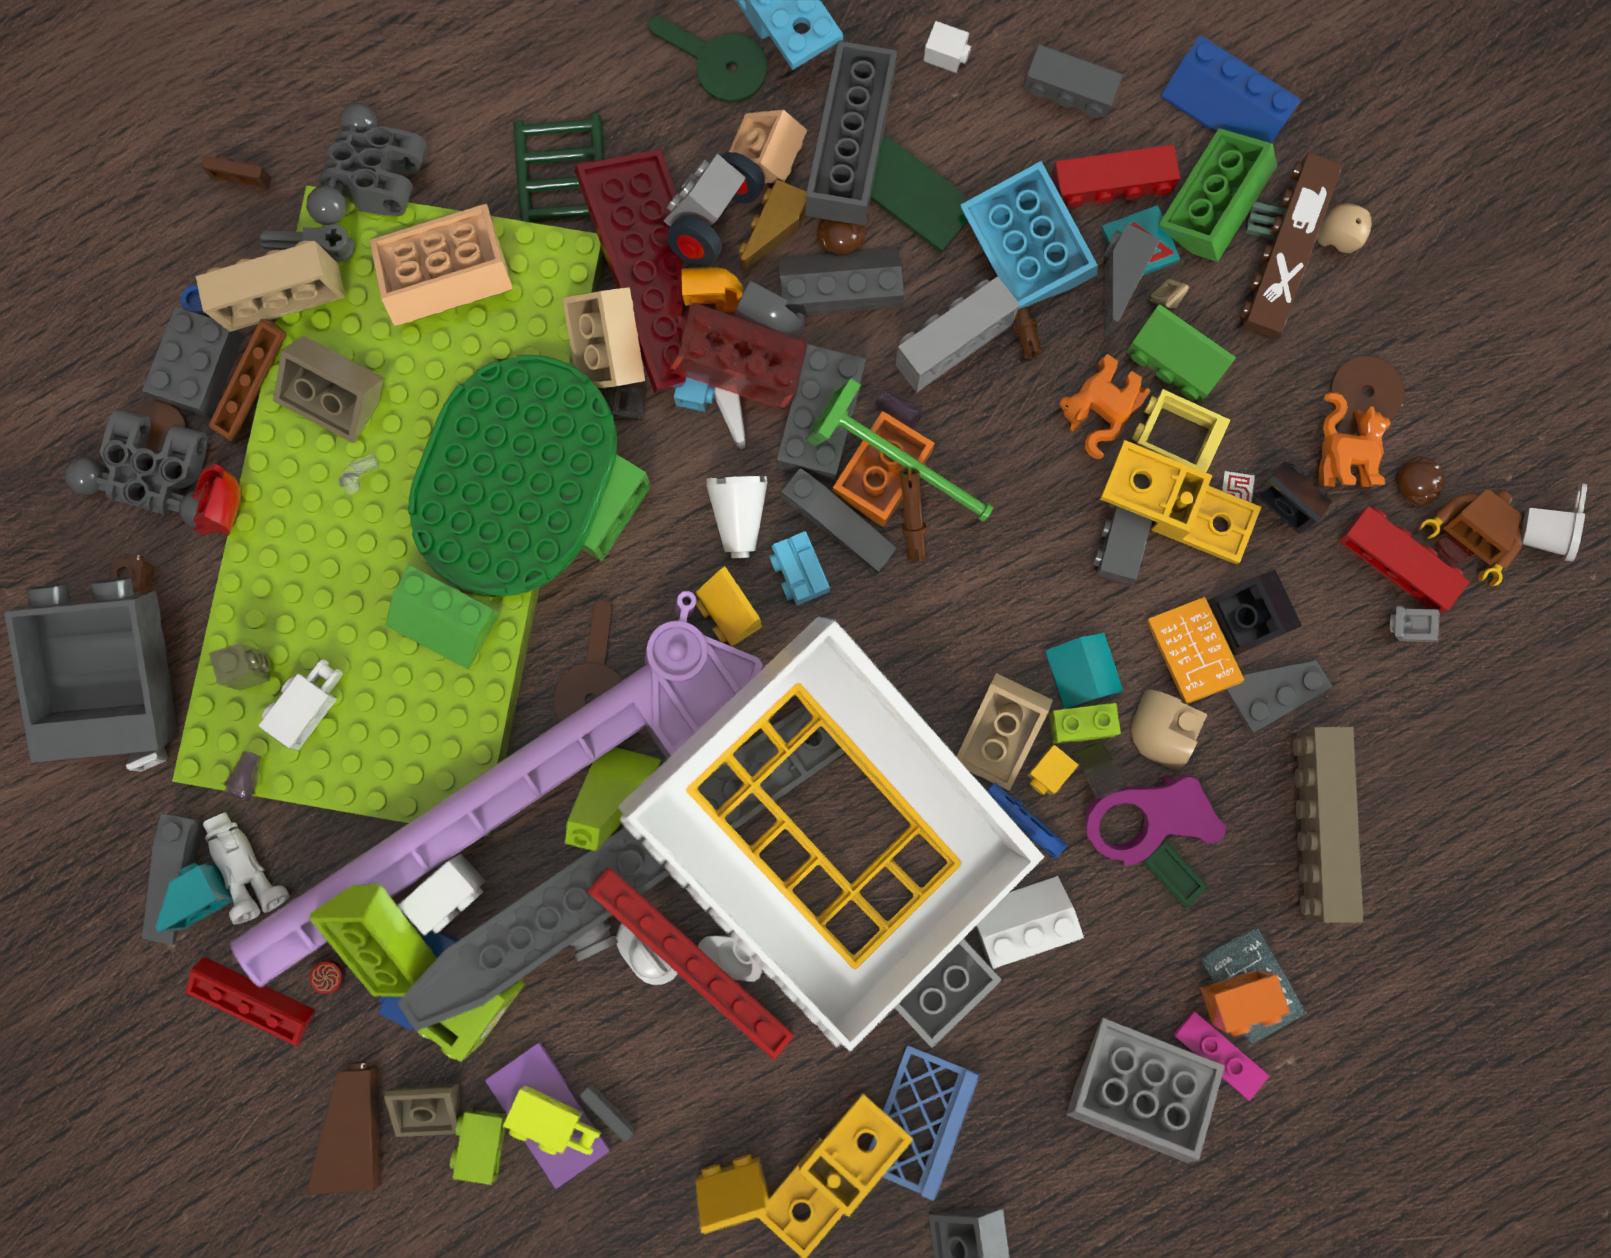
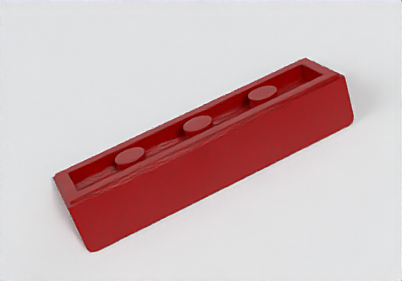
[185,957,315,1047]

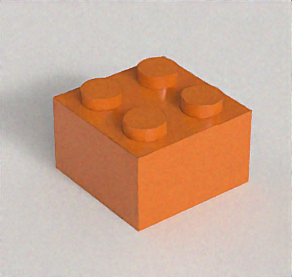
[1200,969,1290,1036]

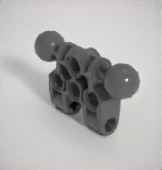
[306,103,427,225]
[64,408,208,528]

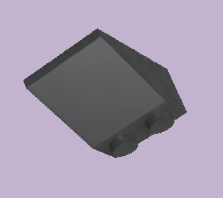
[1104,224,1160,336]

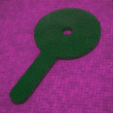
[648,16,767,102]

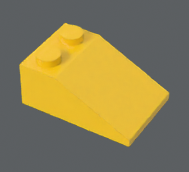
[695,1154,770,1234]

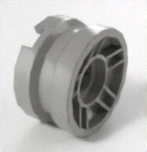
[570,919,618,962]

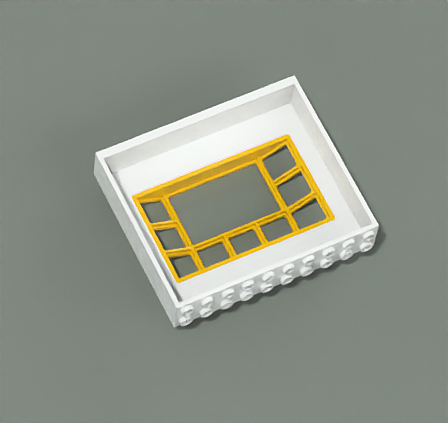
[618,617,1044,1051]

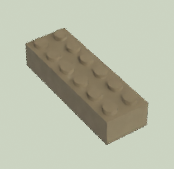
[1293,727,1363,923]

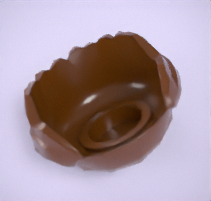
[817,219,866,255]
[1397,456,1445,506]

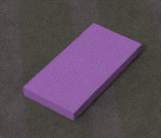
[485,1042,611,1189]

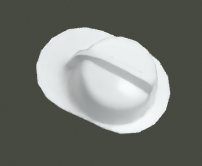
[616,924,678,985]
[698,935,762,981]

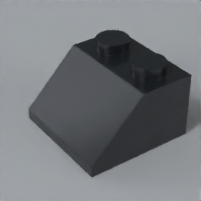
[1253,461,1332,534]
[1208,570,1302,656]

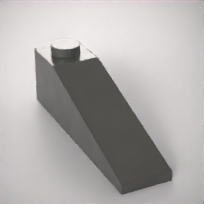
[781,468,897,573]
[142,813,205,945]

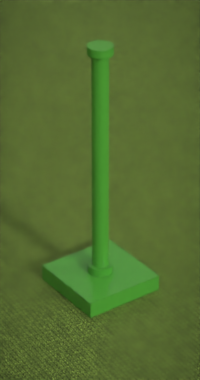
[805,378,993,522]

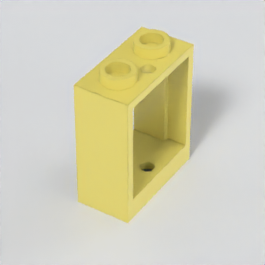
[1132,389,1230,473]

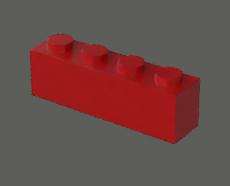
[1051,145,1180,208]
[1337,506,1470,614]

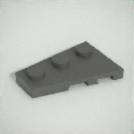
[1224,660,1333,734]

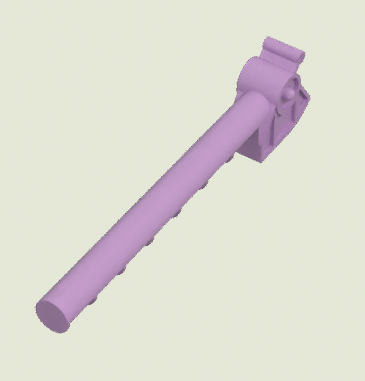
[230,591,763,987]

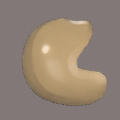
[1316,204,1371,253]

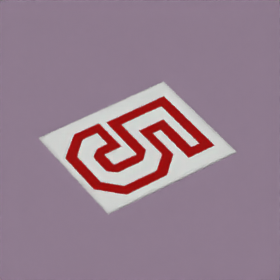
[1222,471,1255,502]

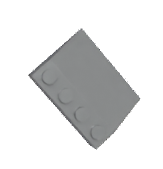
[1066,1018,1225,1163]

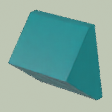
[1045,633,1124,709]

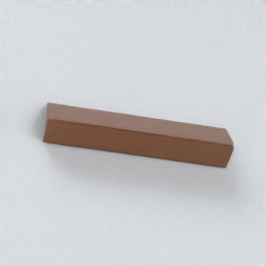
[208,319,287,442]

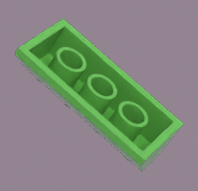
[1159,128,1278,262]

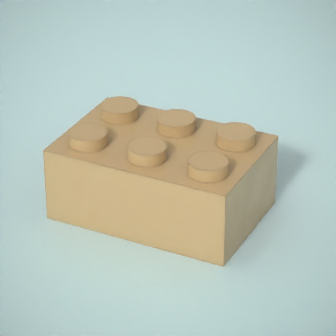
[562,287,645,388]

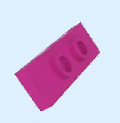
[1173,1011,1270,1101]

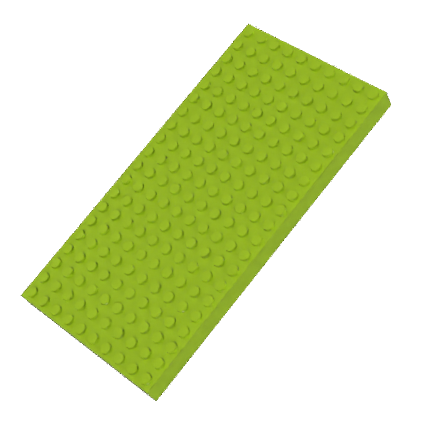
[172,185,605,837]

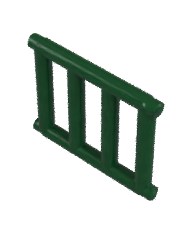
[513,113,605,223]

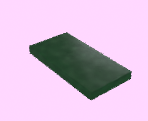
[870,135,970,254]

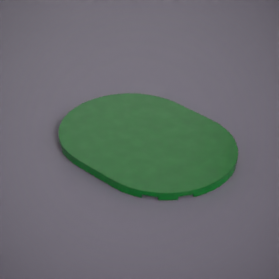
[408,355,617,597]

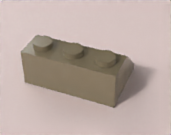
[273,336,384,443]

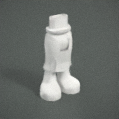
[203,813,290,925]

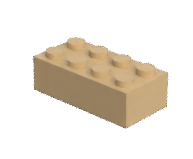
[195,241,346,332]

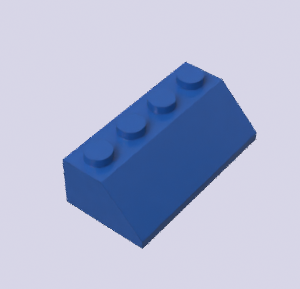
[1160,35,1301,144]

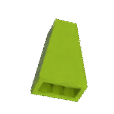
[565,747,661,852]

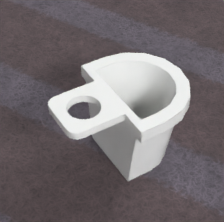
[1521,483,1587,562]

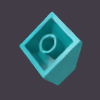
[156,863,233,932]

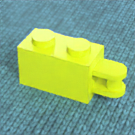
[503,1085,601,1155]

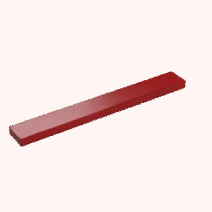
[586,866,795,1060]

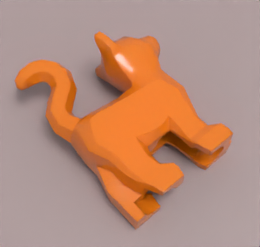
[1059,354,1151,459]
[1319,392,1390,487]

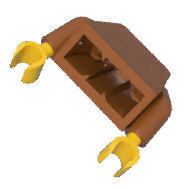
[1418,490,1522,586]

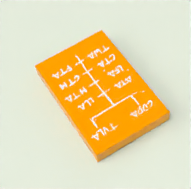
[1147,597,1244,705]

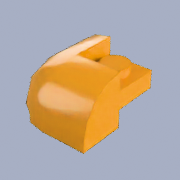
[682,267,744,313]

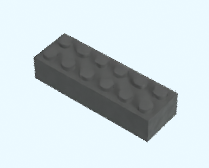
[806,41,898,226]

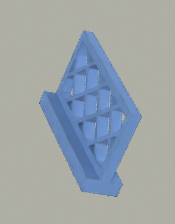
[869,1045,981,1201]

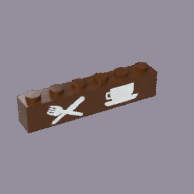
[1239,152,1343,340]

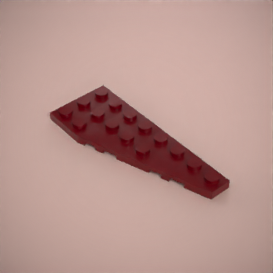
[574,149,686,393]

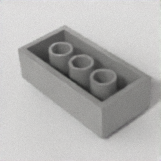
[895,276,1020,393]

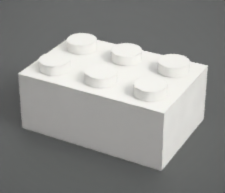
[398,854,486,935]

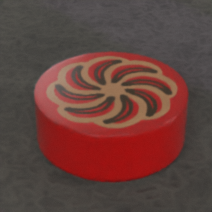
[310,961,345,994]

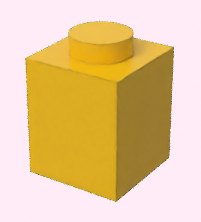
[1027,745,1078,795]

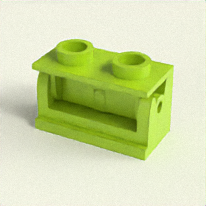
[1048,703,1121,745]
[450,1108,508,1185]

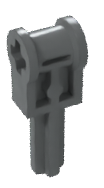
[260,224,355,262]

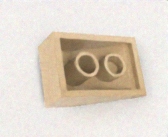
[956,673,1053,791]

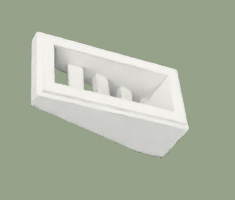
[714,380,746,450]

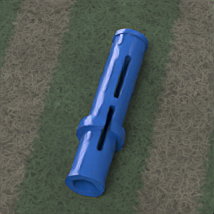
[987,782,1067,859]

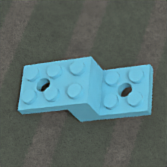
[735,0,843,70]

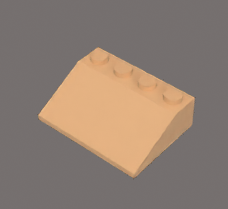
[370,203,513,326]

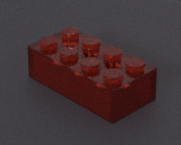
[669,302,808,410]

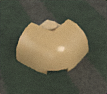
[1130,690,1207,773]

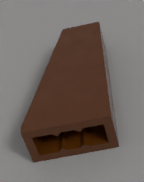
[307,1061,381,1195]

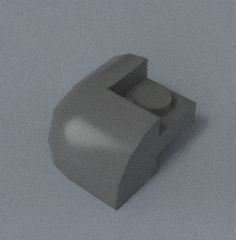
[734,281,805,349]

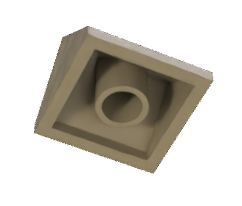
[384,1082,461,1137]

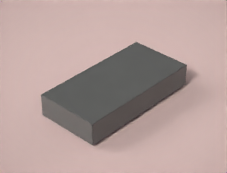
[580,1084,637,1142]

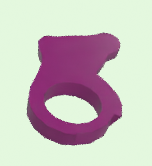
[1084,774,1226,867]

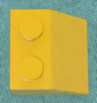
[695,567,762,647]

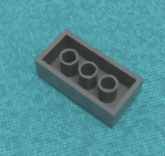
[777,344,867,483]

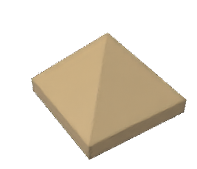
[1148,279,1189,308]

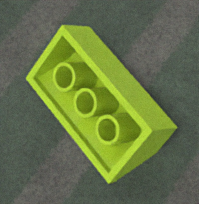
[308,883,437,997]

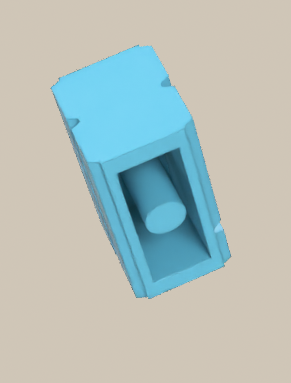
[769,532,830,606]

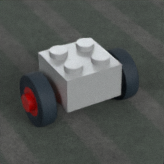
[664,152,765,267]

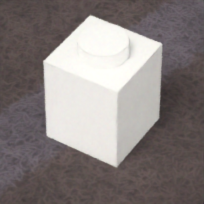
[923,21,971,73]

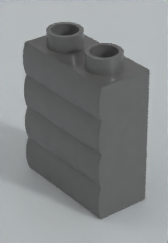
[4,577,179,763]

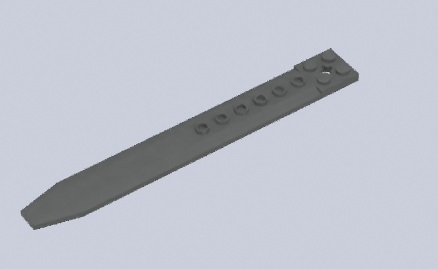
[397,705,845,1031]

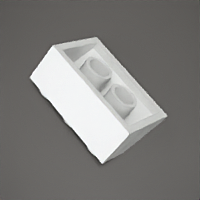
[975,876,1084,969]

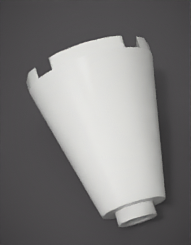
[706,476,768,558]

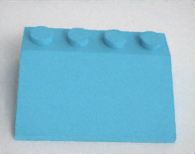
[960,161,1098,309]

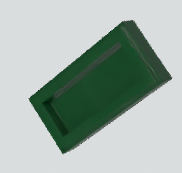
[1141,840,1209,908]

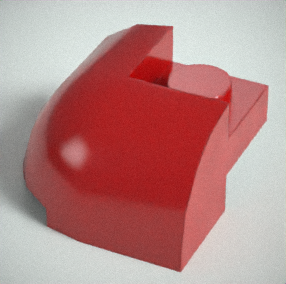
[192,464,241,536]

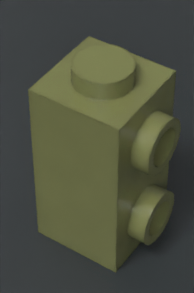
[209,643,271,691]

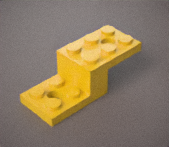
[1100,440,1261,565]
[758,1093,913,1258]

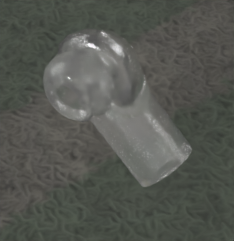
[339,453,379,495]

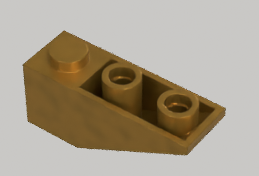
[738,180,807,271]

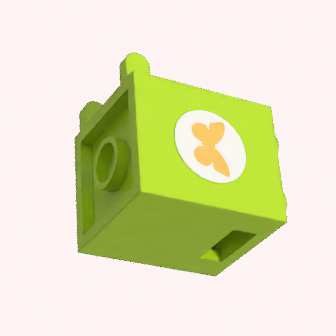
[417,977,525,1062]

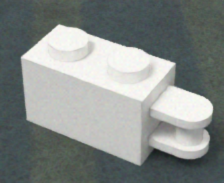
[259,659,343,751]

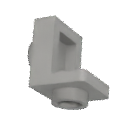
[1390,606,1440,642]

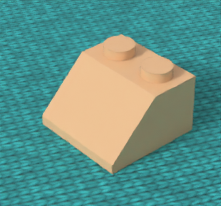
[729,110,807,183]

